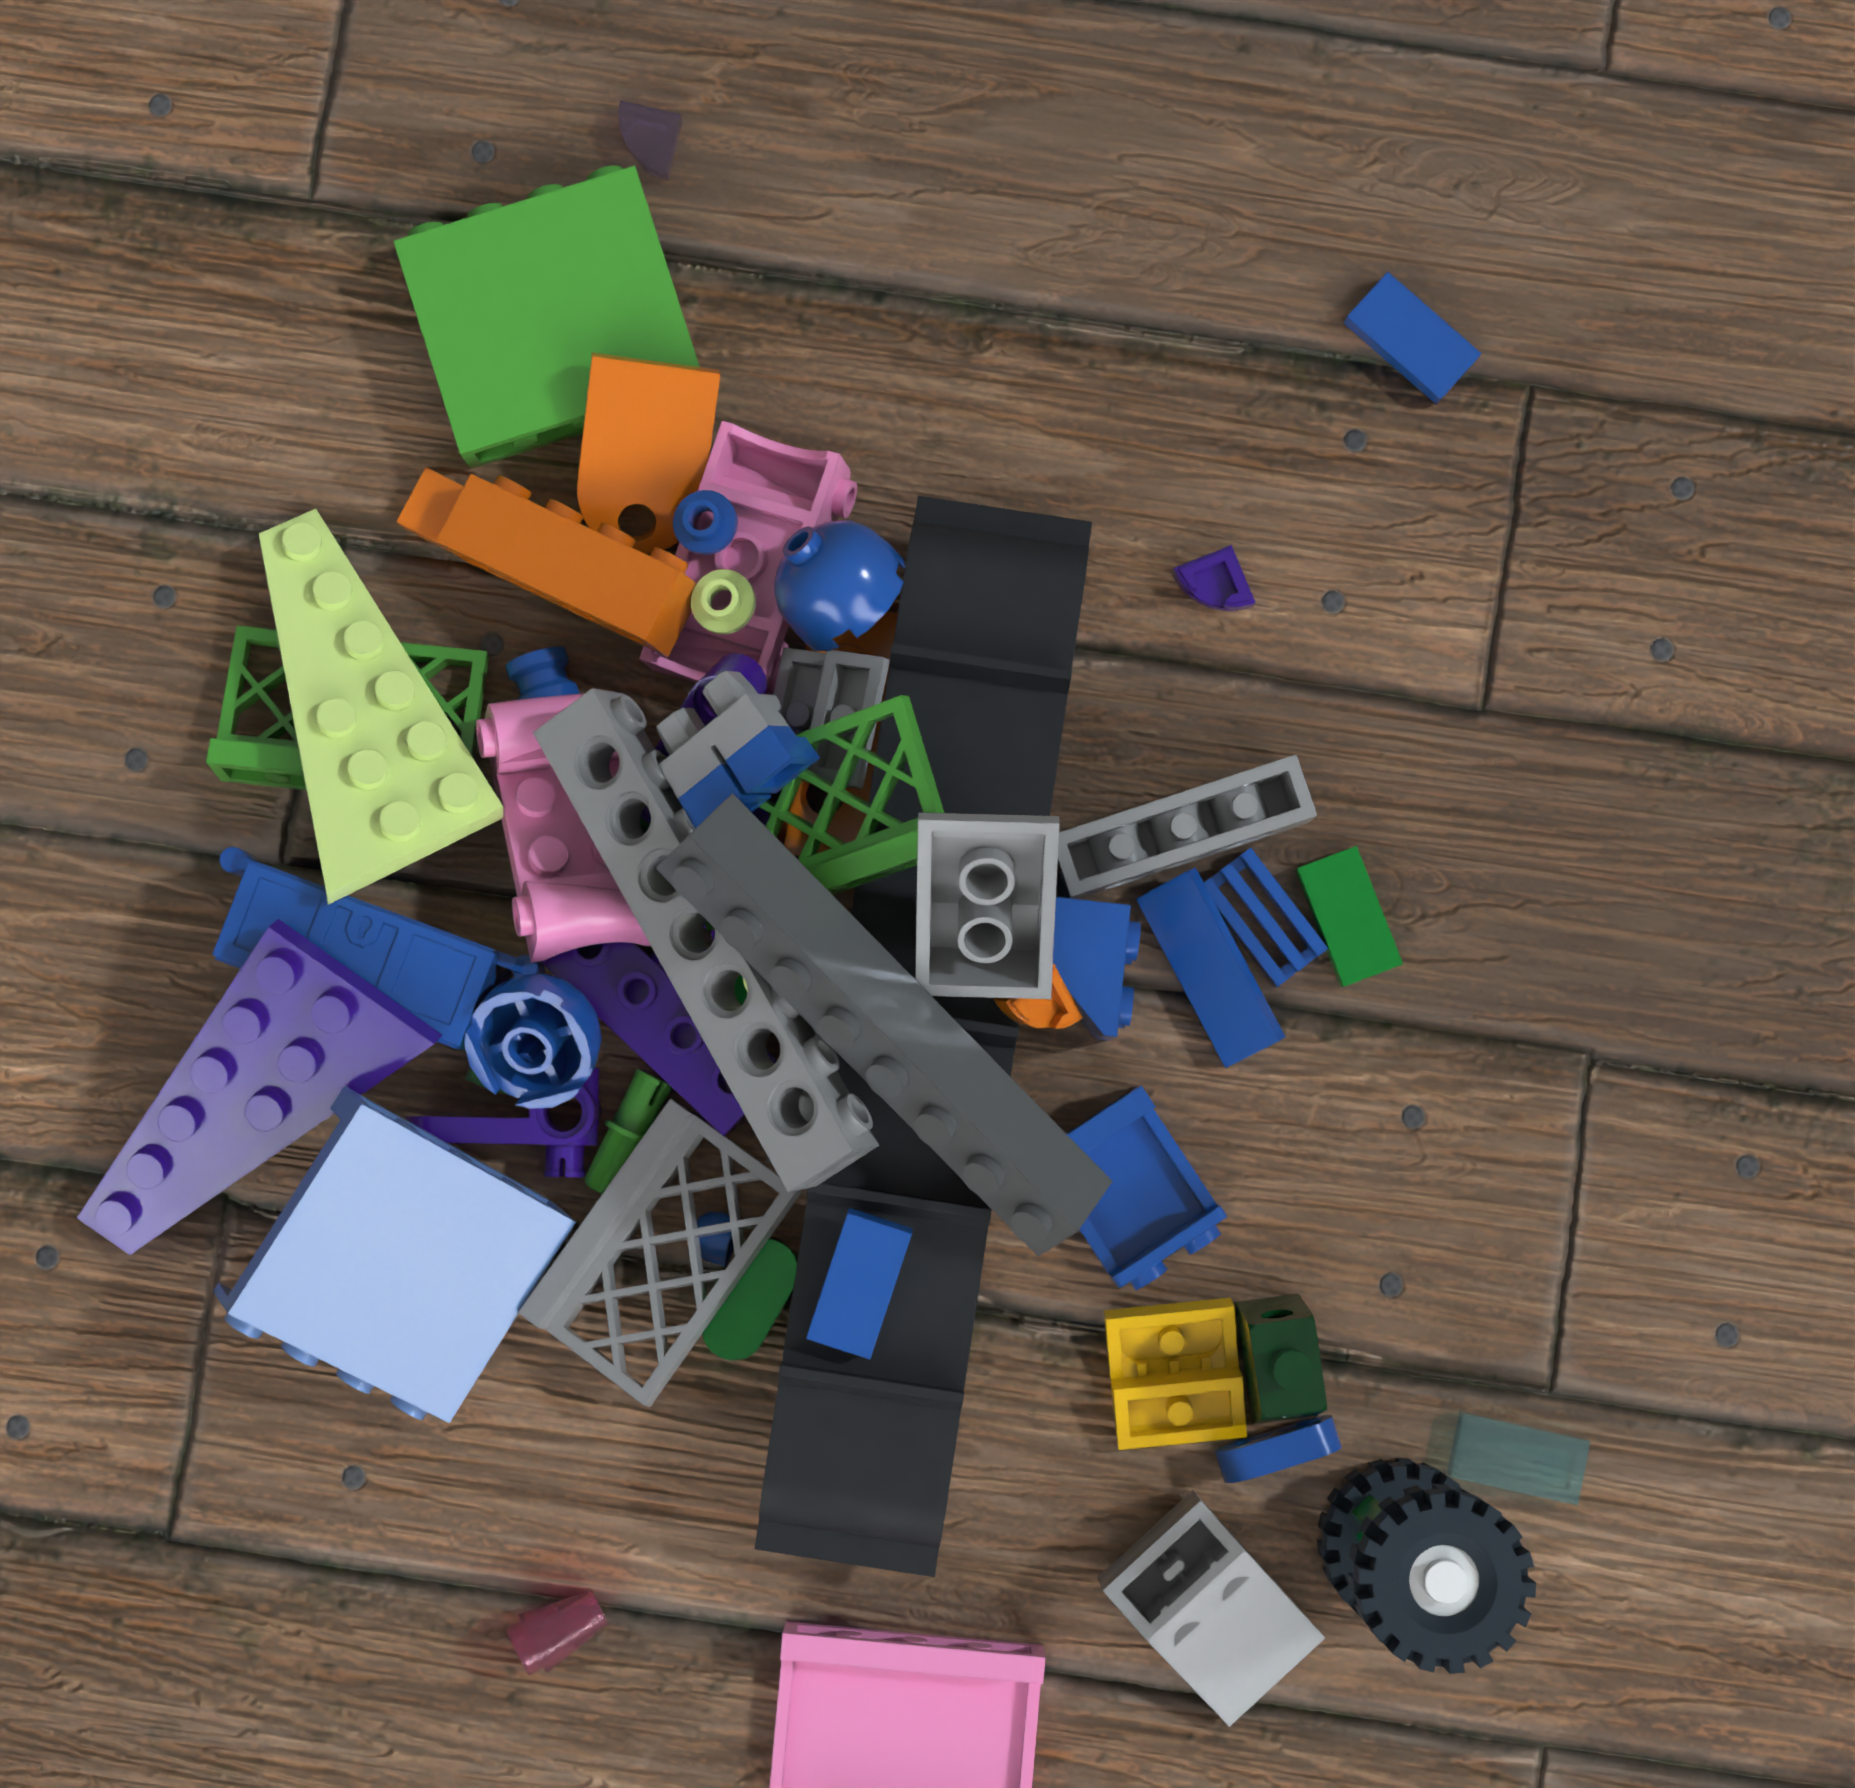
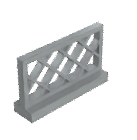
[518,1099,802,1407]

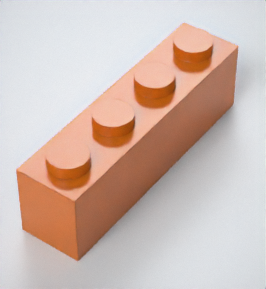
[436,474,696,657]

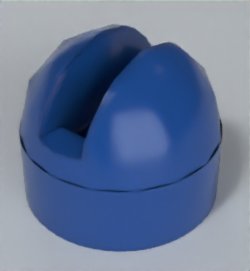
[697,1212,734,1267]

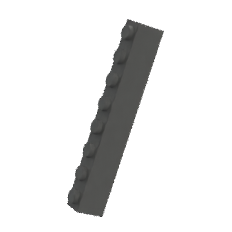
[656,793,1113,1257]

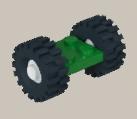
[1317,1458,1536,1674]

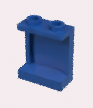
[1066,1085,1227,1290]

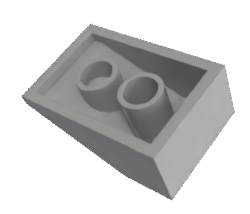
[915,813,1059,999]

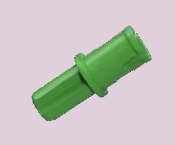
[584,1068,673,1194]

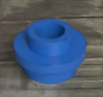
[673,490,738,555]

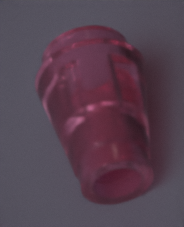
[506,1590,609,1676]

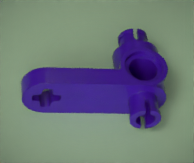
[405,1068,602,1177]

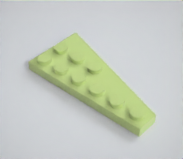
[259,509,504,905]

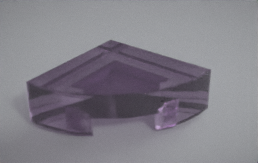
[618,100,682,181]

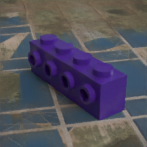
[540,942,777,1136]

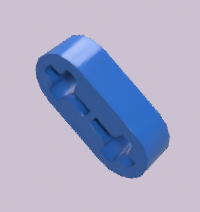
[1215,1414,1342,1483]

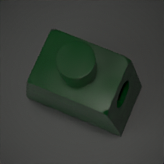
[1235,1293,1327,1425]

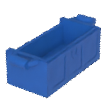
[212,847,545,1050]

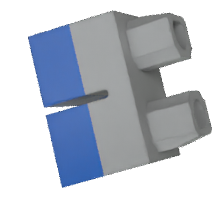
[656,671,820,829]

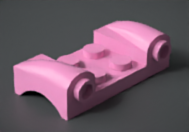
[639,421,857,695]
[476,691,651,963]

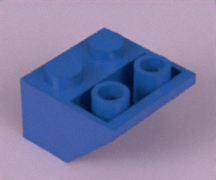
[1053,897,1141,1041]

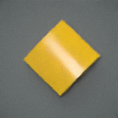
[1103,1297,1247,1450]

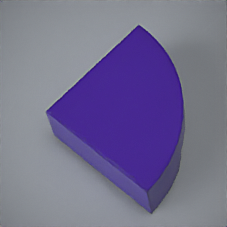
[1171,545,1256,611]

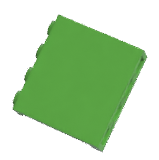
[393,165,700,469]

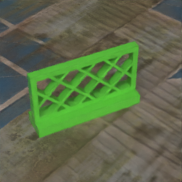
[206,625,489,790]
[705,695,944,931]

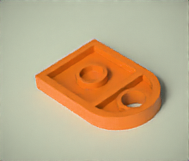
[577,352,720,554]

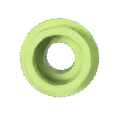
[691,569,756,635]

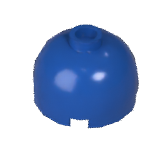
[774,520,905,651]
[464,974,602,1109]

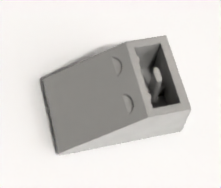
[1097,1490,1325,1727]

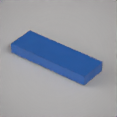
[1136,867,1286,1068]

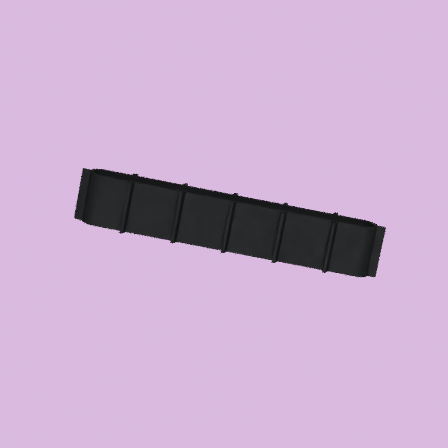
[754,496,1092,1577]

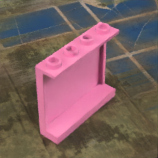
[769,1621,1046,1788]

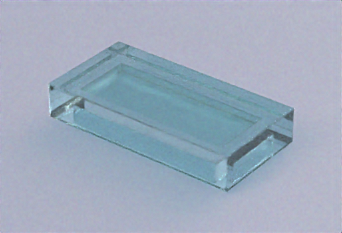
[1447,1411,1591,1505]

